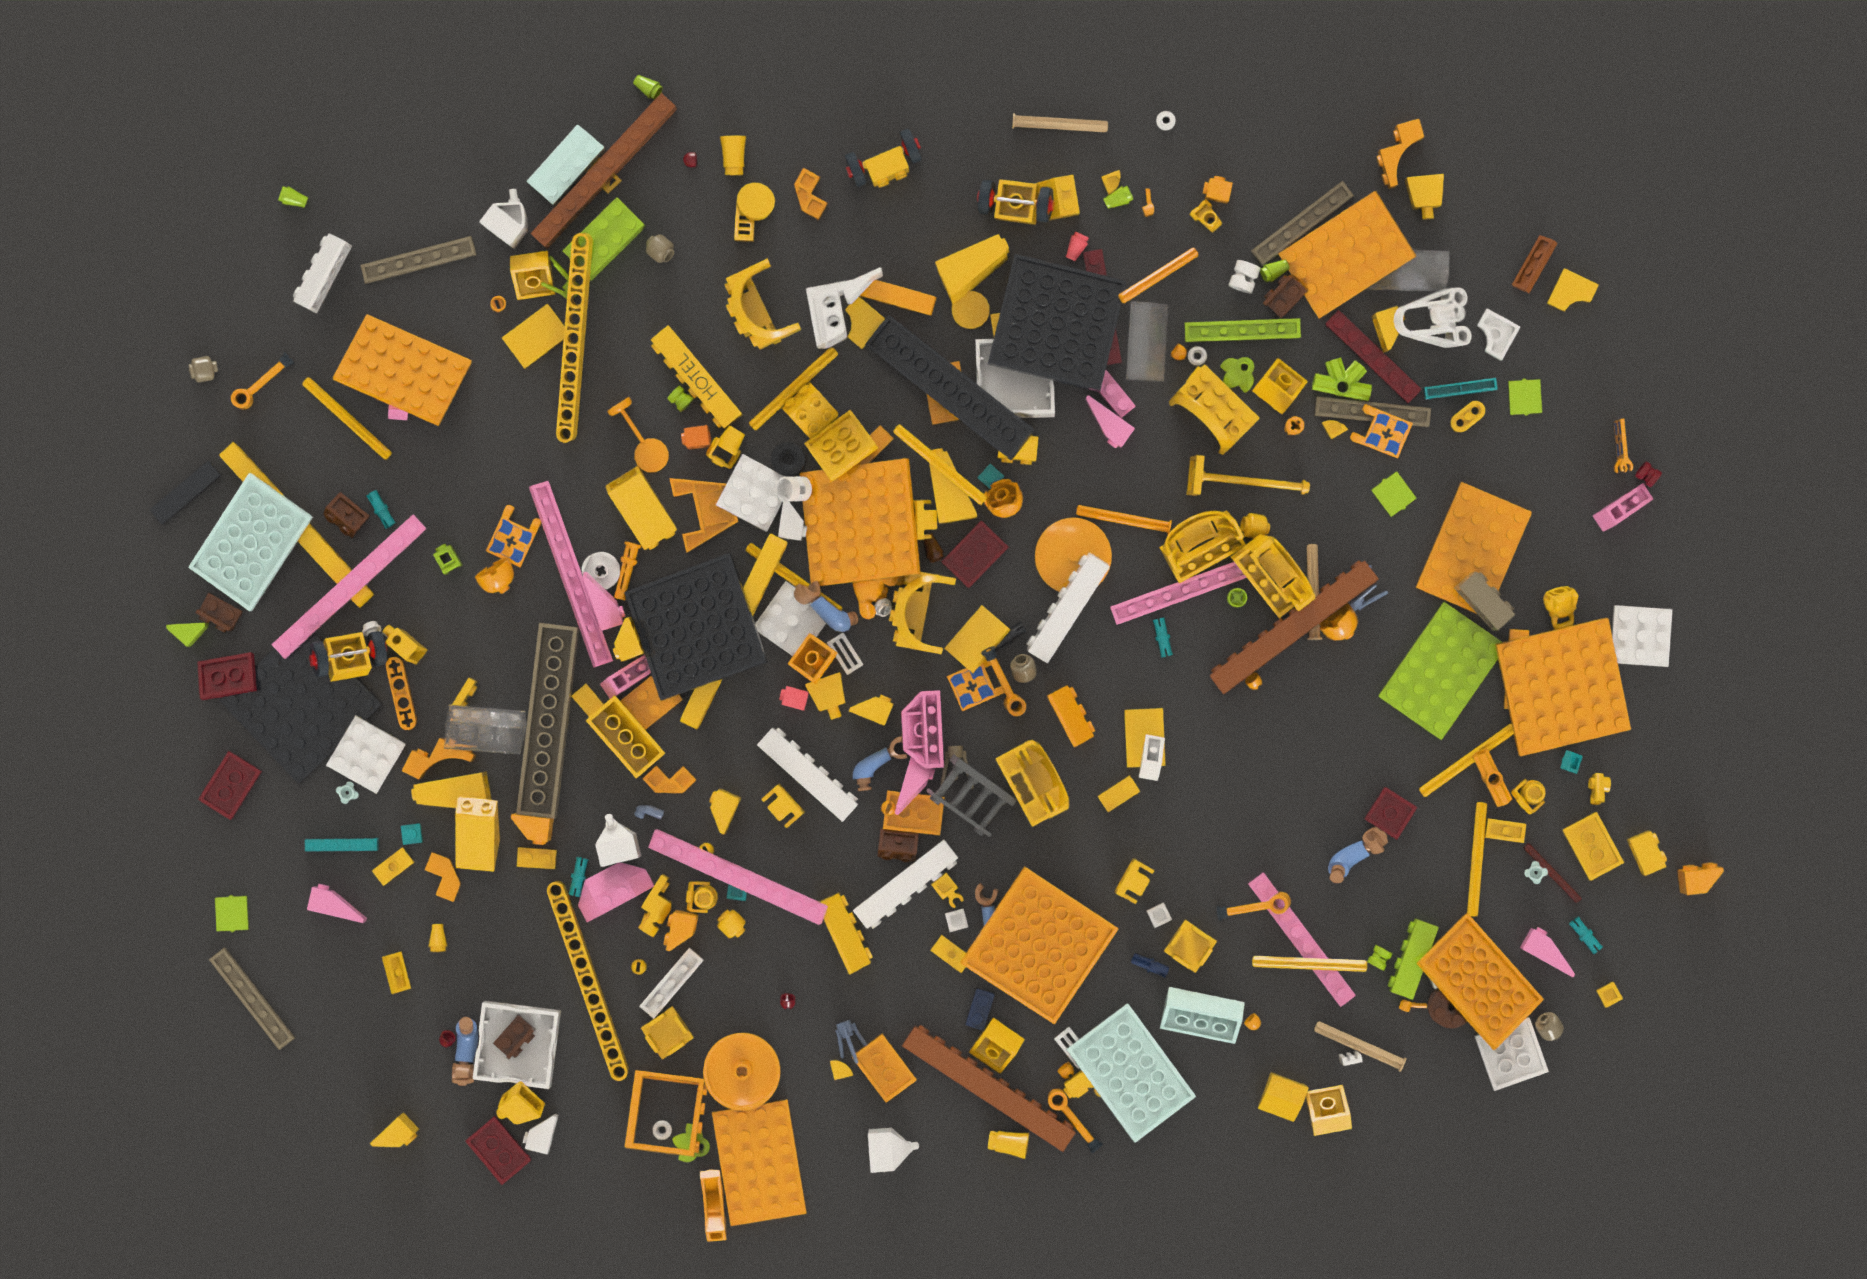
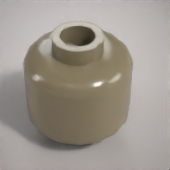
[646,234,675,263]
[188,356,218,383]
[1010,654,1037,683]
[1535,1012,1564,1041]

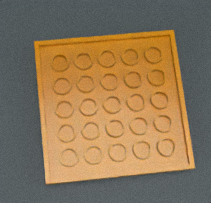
[800,458,921,586]
[1495,618,1631,756]
[960,866,1118,1024]

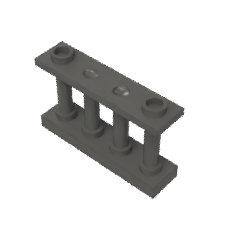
[927,754,1017,837]

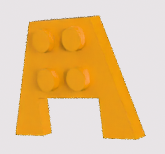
[670,478,739,553]

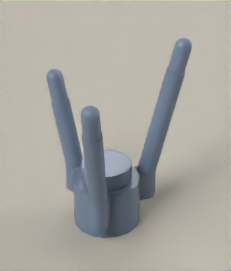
[1348,565,1388,611]
[835,1020,867,1064]

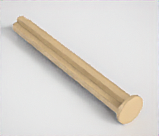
[1012,113,1108,132]
[1307,544,1322,640]
[1314,1021,1406,1072]

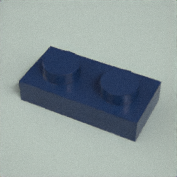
[965,988,995,1031]

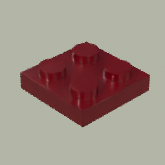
[1364,787,1418,840]

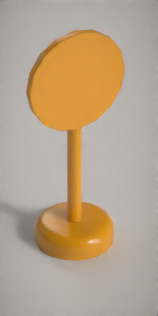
[607,397,669,472]

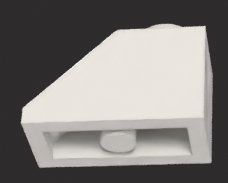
[778,502,807,541]
[1139,735,1165,781]
[523,1114,558,1154]

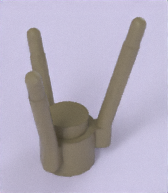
[940,746,974,789]

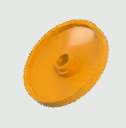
[1035,518,1112,592]
[703,1033,781,1110]

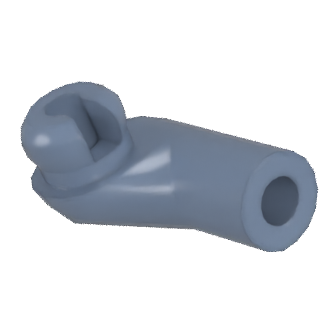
[634,805,664,819]

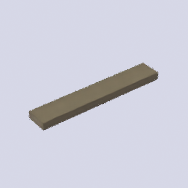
[1251,181,1354,266]
[360,236,477,284]
[1314,397,1431,428]
[209,948,295,1050]

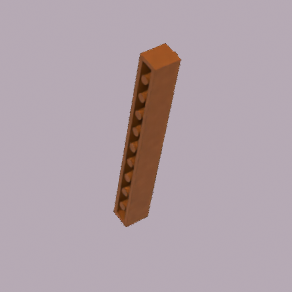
[531,93,677,249]
[1210,560,1379,694]
[902,1025,1076,1152]

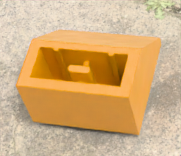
[1677,863,1724,895]
[664,910,699,951]

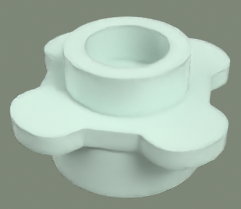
[336,782,359,804]
[1524,861,1548,884]

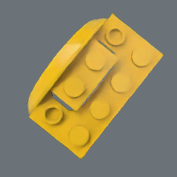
[1169,364,1259,455]
[1159,510,1246,583]
[1231,533,1315,618]

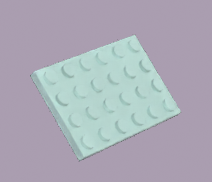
[188,473,313,611]
[1066,1003,1196,1143]

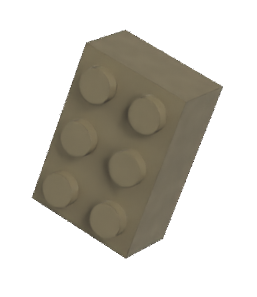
[1454,572,1515,631]

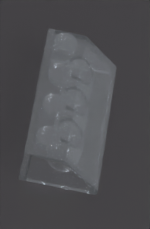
[1369,250,1450,291]
[1125,301,1168,382]
[444,705,527,755]

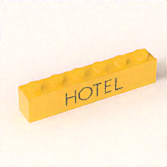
[651,325,743,429]

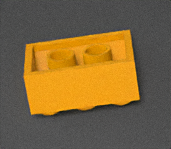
[1047,685,1095,747]

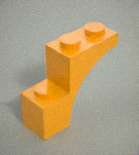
[1376,119,1424,189]
[402,736,476,779]
[700,1169,727,1242]

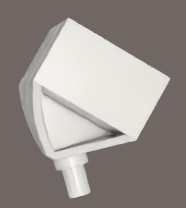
[479,189,528,249]
[595,814,642,867]
[868,1128,919,1173]

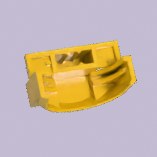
[724,259,801,349]
[889,572,956,654]
[995,740,1069,827]

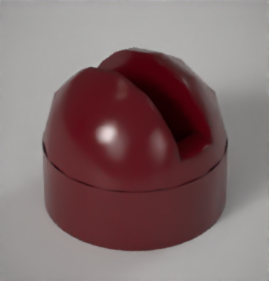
[683,152,697,167]
[780,993,796,1010]
[439,1030,456,1047]

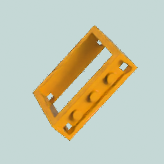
[625,1070,707,1157]

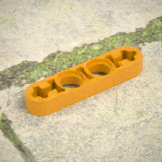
[386,657,417,730]

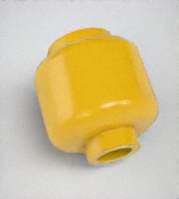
[1240,513,1270,539]
[717,909,746,938]

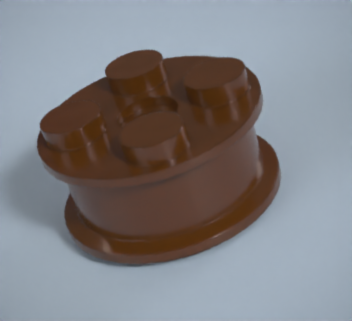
[1428,988,1467,1028]

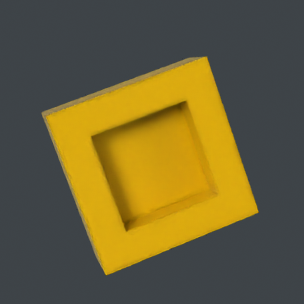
[1596,981,1623,1008]

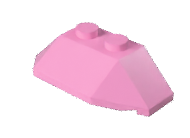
[901,690,944,768]
[578,862,654,922]

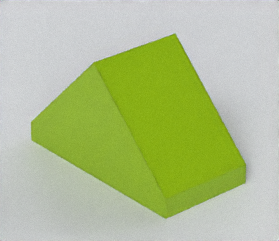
[166,623,209,647]

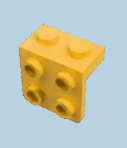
[782,382,838,439]

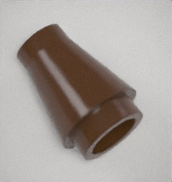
[923,533,944,563]

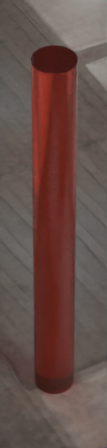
[1523,843,1582,903]

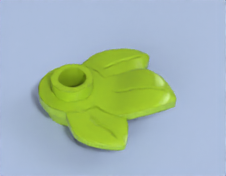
[1220,357,1255,393]
[672,1123,710,1162]

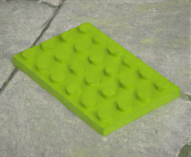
[1378,602,1502,740]

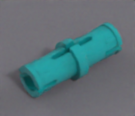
[366,490,396,529]
[1153,617,1173,657]
[568,857,589,897]
[1569,917,1603,954]

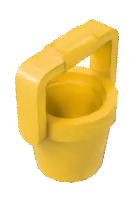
[706,425,745,469]

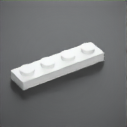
[639,947,704,1019]

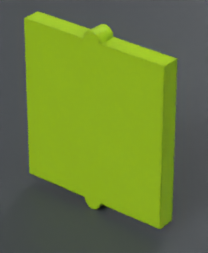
[1508,378,1542,416]
[1371,471,1417,517]
[215,895,249,932]

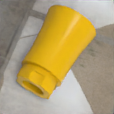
[720,136,746,175]
[988,1131,1029,1159]

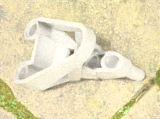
[1394,288,1472,348]

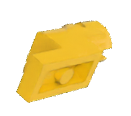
[638,874,672,937]

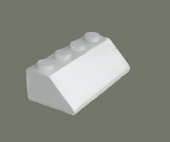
[293,233,352,313]

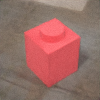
[779,686,809,711]

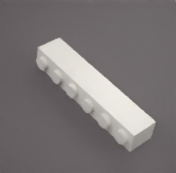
[1026,552,1110,664]
[757,727,858,822]
[853,839,958,929]

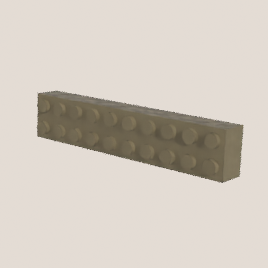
[516,623,579,819]

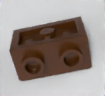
[1263,274,1309,318]
[323,492,370,538]
[195,593,243,633]
[878,829,919,863]
[493,1014,536,1060]

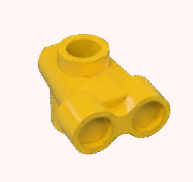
[1190,199,1222,233]
[1588,773,1611,805]

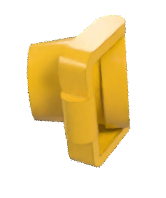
[1511,778,1546,814]
[686,881,718,913]

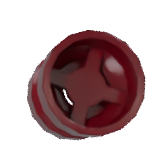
[1635,461,1662,488]

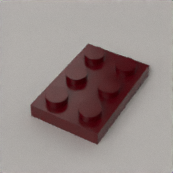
[941,521,1009,588]
[197,652,257,700]
[198,751,262,820]
[465,1116,532,1185]

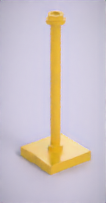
[1186,455,1310,496]

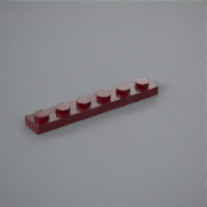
[1083,249,1122,365]
[1325,310,1422,404]

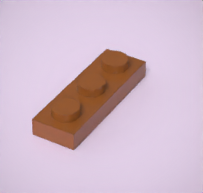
[1512,235,1558,293]

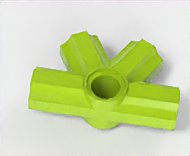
[1312,357,1372,401]

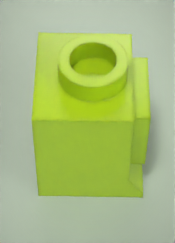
[433,544,463,575]

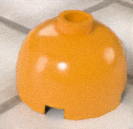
[984,479,1023,518]
[475,558,514,594]
[1319,603,1358,641]

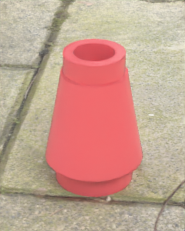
[1065,231,1089,261]

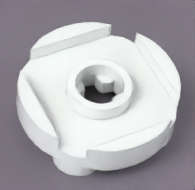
[582,552,620,590]

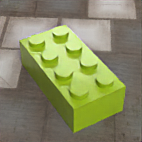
[563,197,646,281]

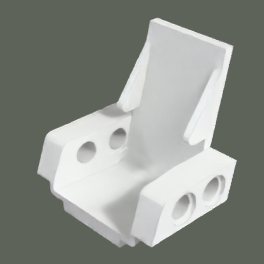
[806,267,883,349]

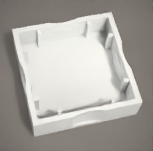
[976,339,1055,418]
[473,1001,561,1089]

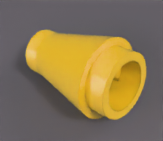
[428,924,447,952]

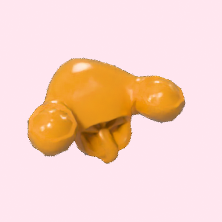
[852,577,899,620]

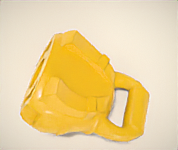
[1543,586,1579,630]

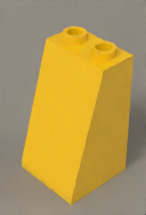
[935,234,1010,304]
[929,448,977,524]
[606,466,677,550]
[411,772,492,808]
[456,797,500,872]

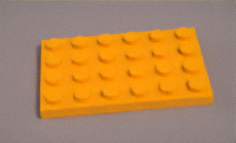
[1278,191,1417,318]
[333,314,472,426]
[1415,482,1532,614]
[1417,913,1544,1050]
[712,1099,807,1226]

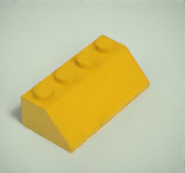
[586,695,665,778]
[819,892,873,974]

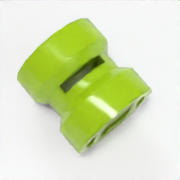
[667,385,694,412]
[1227,588,1247,608]
[1367,945,1392,971]

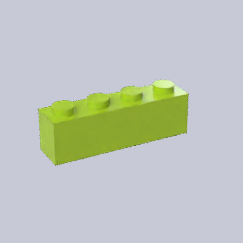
[1388,919,1439,1000]

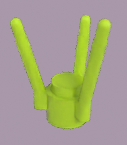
[541,256,579,299]

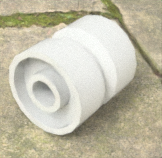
[1228,260,1261,294]
[775,476,812,502]

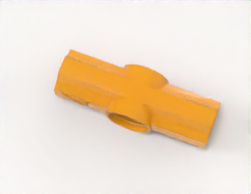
[1472,748,1512,807]

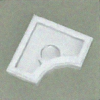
[1477,309,1520,361]

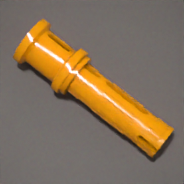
[1284,417,1304,435]
[614,541,641,600]

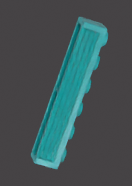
[1423,378,1498,400]
[305,838,379,851]

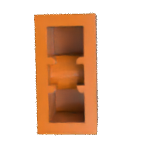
[681,425,711,450]

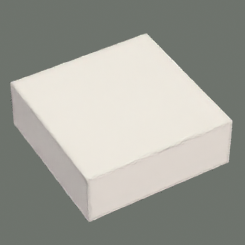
[1146,902,1172,928]
[945,908,968,932]

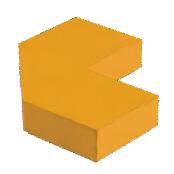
[794,168,828,220]
[643,766,697,793]
[425,852,461,902]

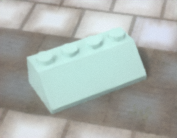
[527,124,606,207]
[1160,987,1244,1044]

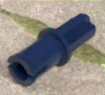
[1131,954,1169,978]

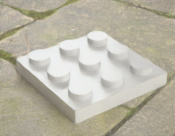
[716,454,785,532]
[755,581,826,656]
[1612,605,1672,667]
[326,715,406,794]
[1474,1017,1549,1091]

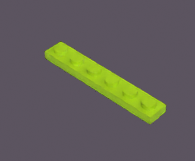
[1184,318,1301,342]

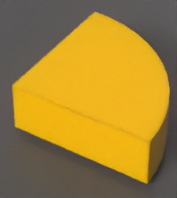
[1101,170,1121,195]
[1322,420,1348,439]
[830,1060,853,1080]

